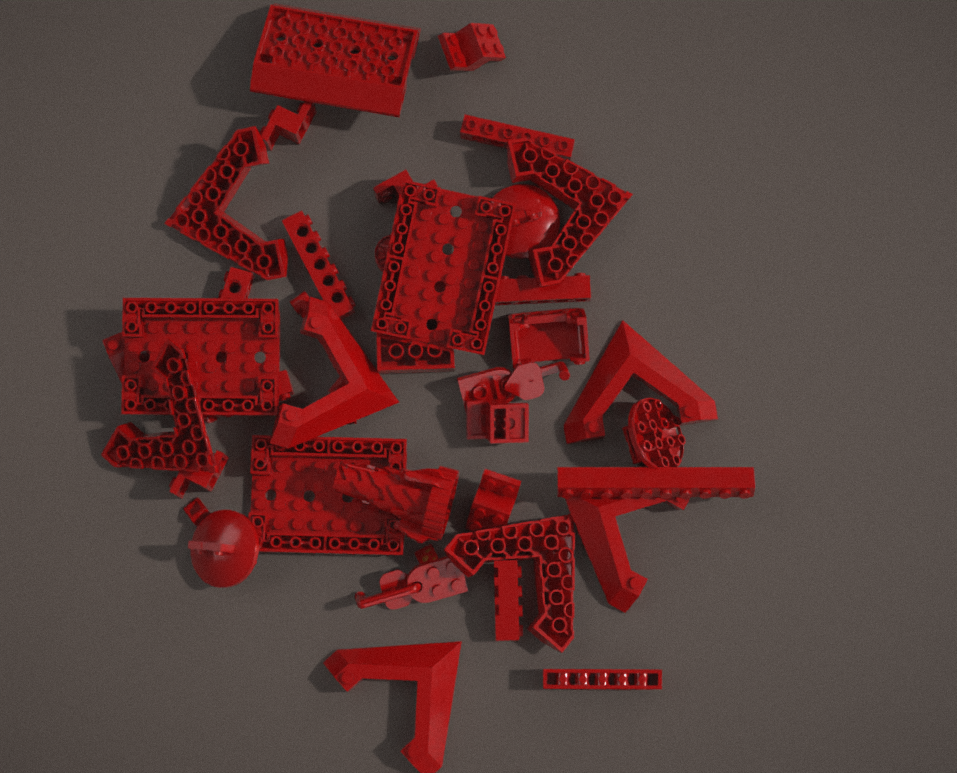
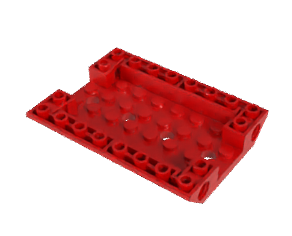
[250,3,421,118]
[371,180,516,355]
[121,298,280,415]
[248,435,407,555]

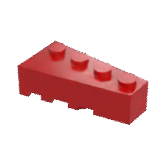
[377,333,455,374]
[494,560,523,641]

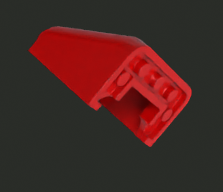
[508,308,590,368]

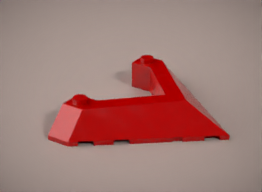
[164,126,288,280]
[507,137,633,287]
[269,297,399,449]
[563,320,718,444]
[101,338,218,473]
[565,497,690,613]
[443,514,575,653]
[323,641,462,773]

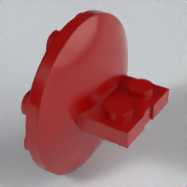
[493,184,560,259]
[622,398,686,469]
[188,510,259,588]

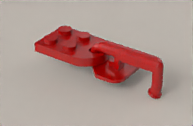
[457,361,570,412]
[355,556,468,610]

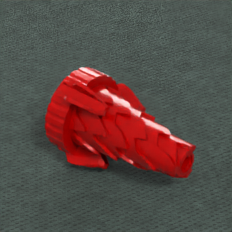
[333,461,459,543]

